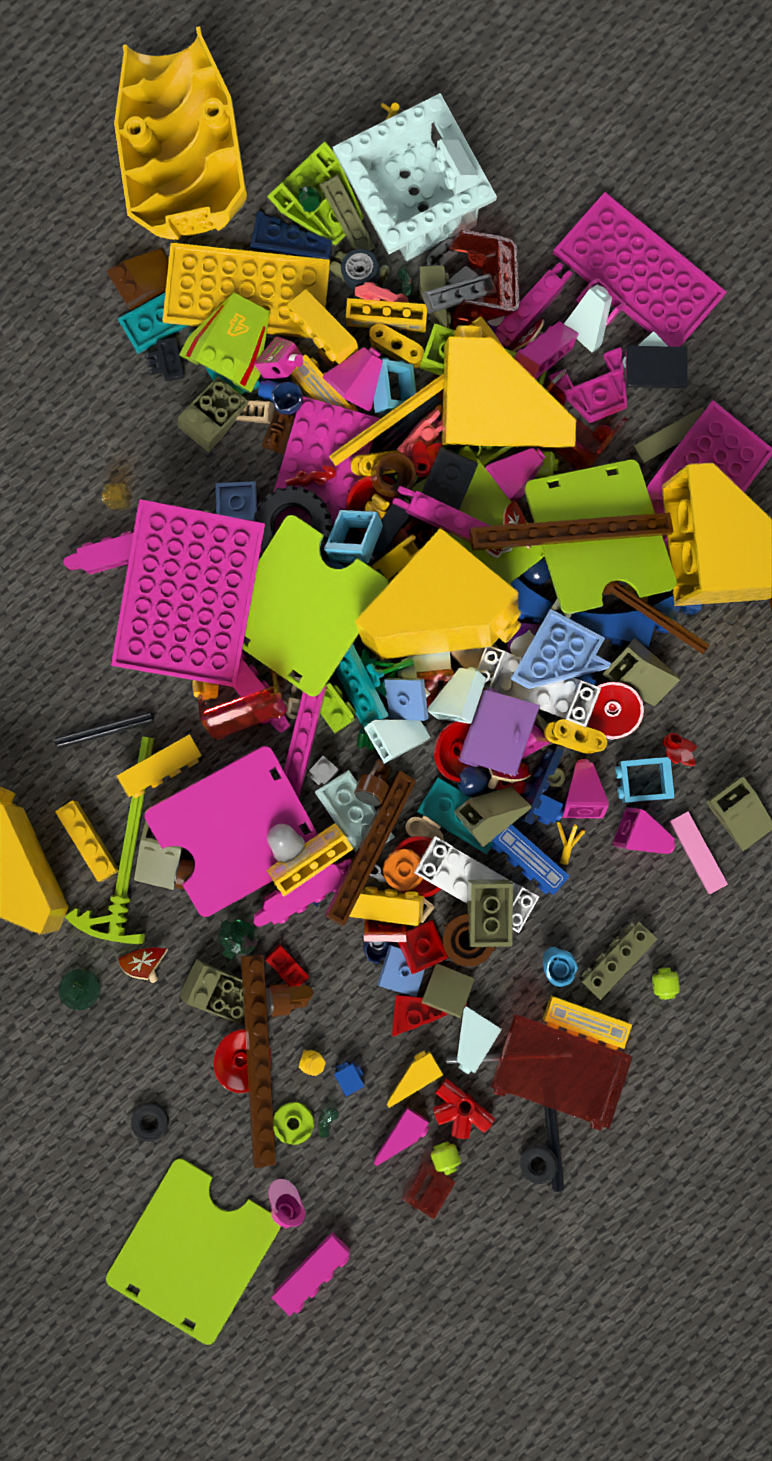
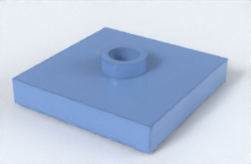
[215,481,257,521]
[385,678,428,721]
[377,945,425,997]

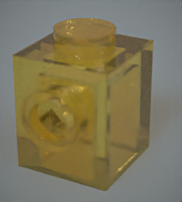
[102,483,130,510]

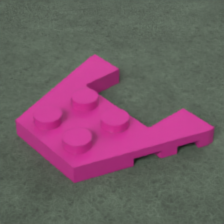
[548,347,627,423]

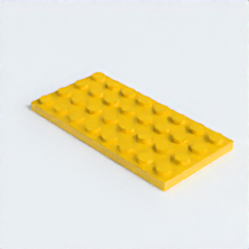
[163,243,330,339]

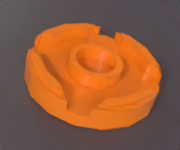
[383,849,423,891]

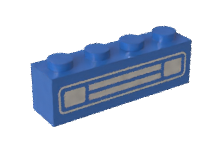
[491,824,570,895]

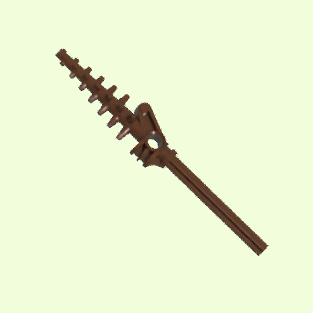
[532,522,710,654]

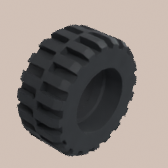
[254,485,333,555]

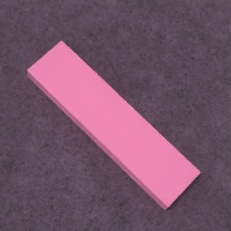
[669,812,728,894]

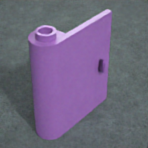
[458,688,540,776]

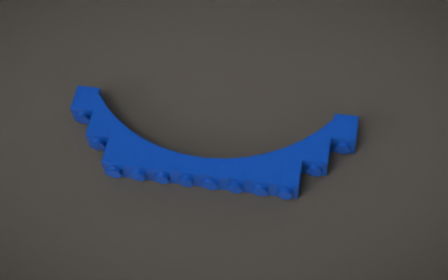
[509,578,702,648]

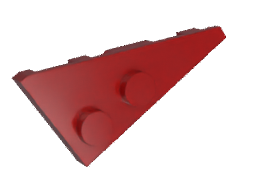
[391,995,468,1036]

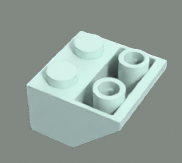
[435,139,478,195]

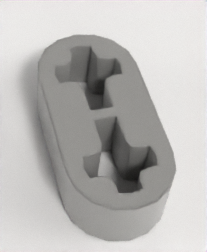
[427,239,459,267]

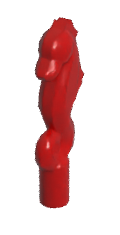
[285,465,337,486]

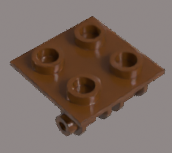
[262,411,295,455]

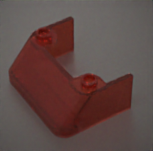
[449,229,519,322]
[546,370,628,470]
[198,669,288,739]

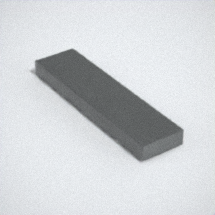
[422,273,497,314]

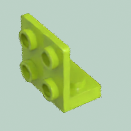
[320,683,355,734]

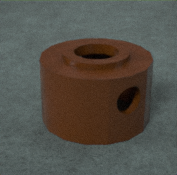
[370,453,416,497]

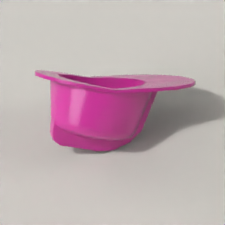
[268,1179,306,1229]

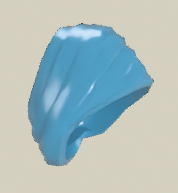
[543,946,578,987]

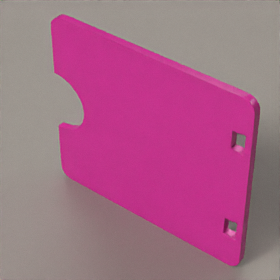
[145,746,318,917]

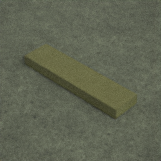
[320,175,376,252]
[633,407,705,464]

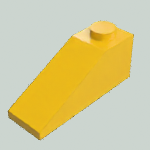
[387,1050,443,1108]

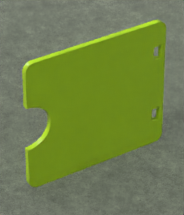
[524,460,677,614]
[242,515,389,696]
[106,1158,281,1345]

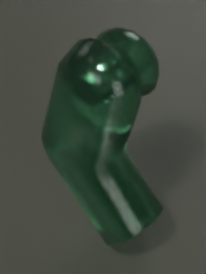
[397,268,414,296]
[318,1108,339,1138]

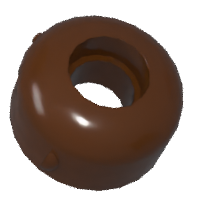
[442,914,496,967]

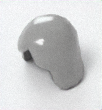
[267,824,305,862]

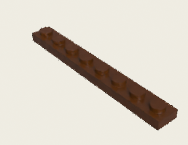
[324,771,416,926]

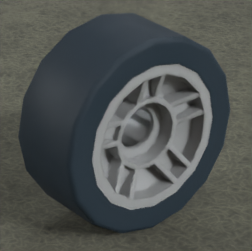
[341,249,380,290]

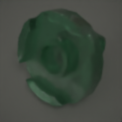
[217,919,259,960]
[59,969,101,1010]

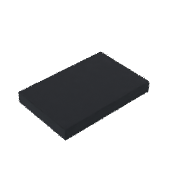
[625,346,688,389]
[422,447,479,510]

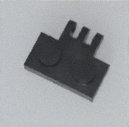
[145,337,185,382]

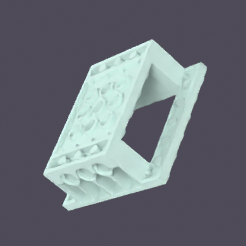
[333,93,497,261]

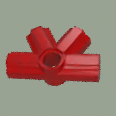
[433,1078,495,1139]

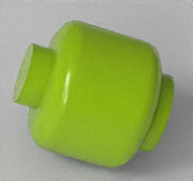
[535,451,559,478]
[652,968,680,999]
[431,1141,461,1175]

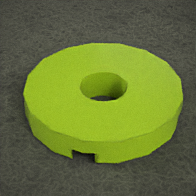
[273,1102,314,1145]

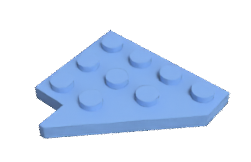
[511,609,611,689]

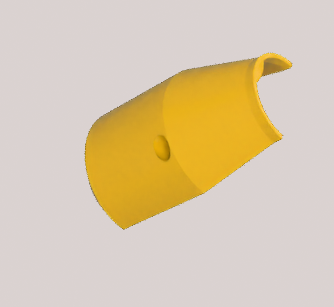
[114,26,247,240]

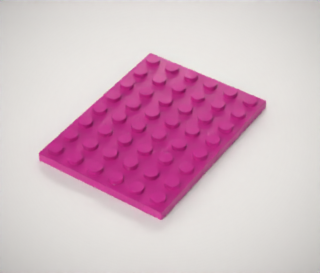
[111,499,265,687]

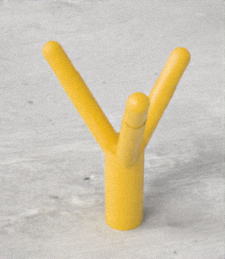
[381,103,399,121]
[557,821,585,865]

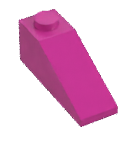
[374,1106,430,1166]

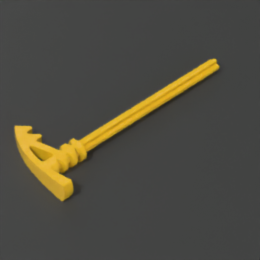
[329,317,504,466]

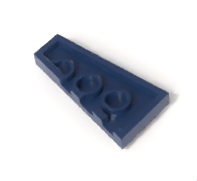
[250,211,332,260]
[517,745,564,824]

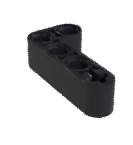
[367,494,413,567]

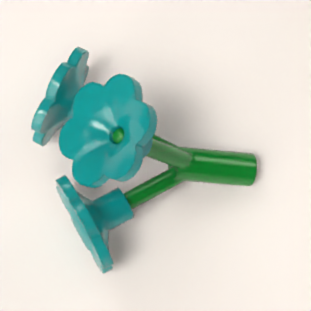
[360,649,414,698]

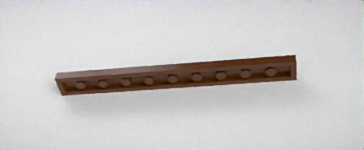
[469,513,674,551]
[241,954,276,1168]

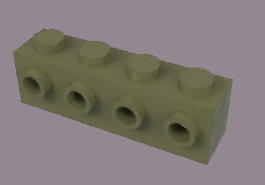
[580,921,657,1000]

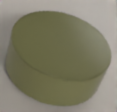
[548,768,565,788]

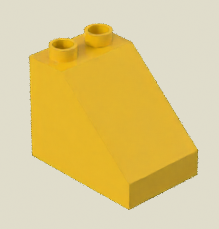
[442,326,576,448]
[662,463,772,606]
[355,528,521,660]
[0,787,69,934]

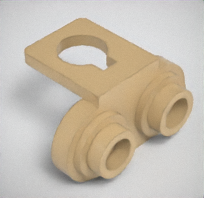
[406,816,444,840]

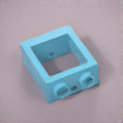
[373,358,416,417]
[324,510,383,564]
[615,757,675,803]

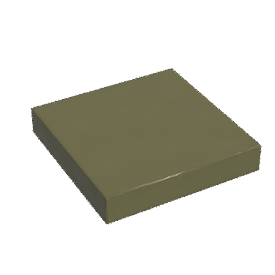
[421,964,474,1018]

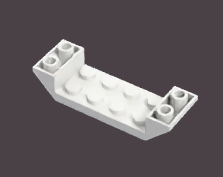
[477,646,601,727]
[414,836,539,933]

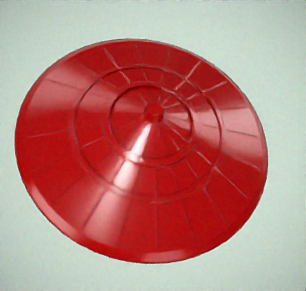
[587,682,644,739]
[213,1029,271,1093]

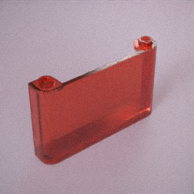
[490,1014,633,1131]

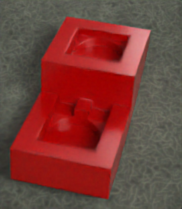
[265,944,309,987]

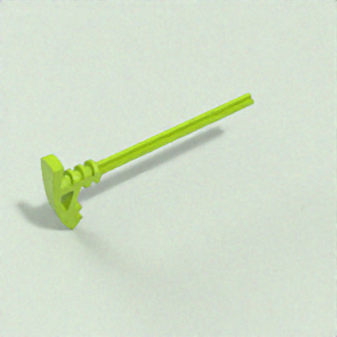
[65,737,154,944]

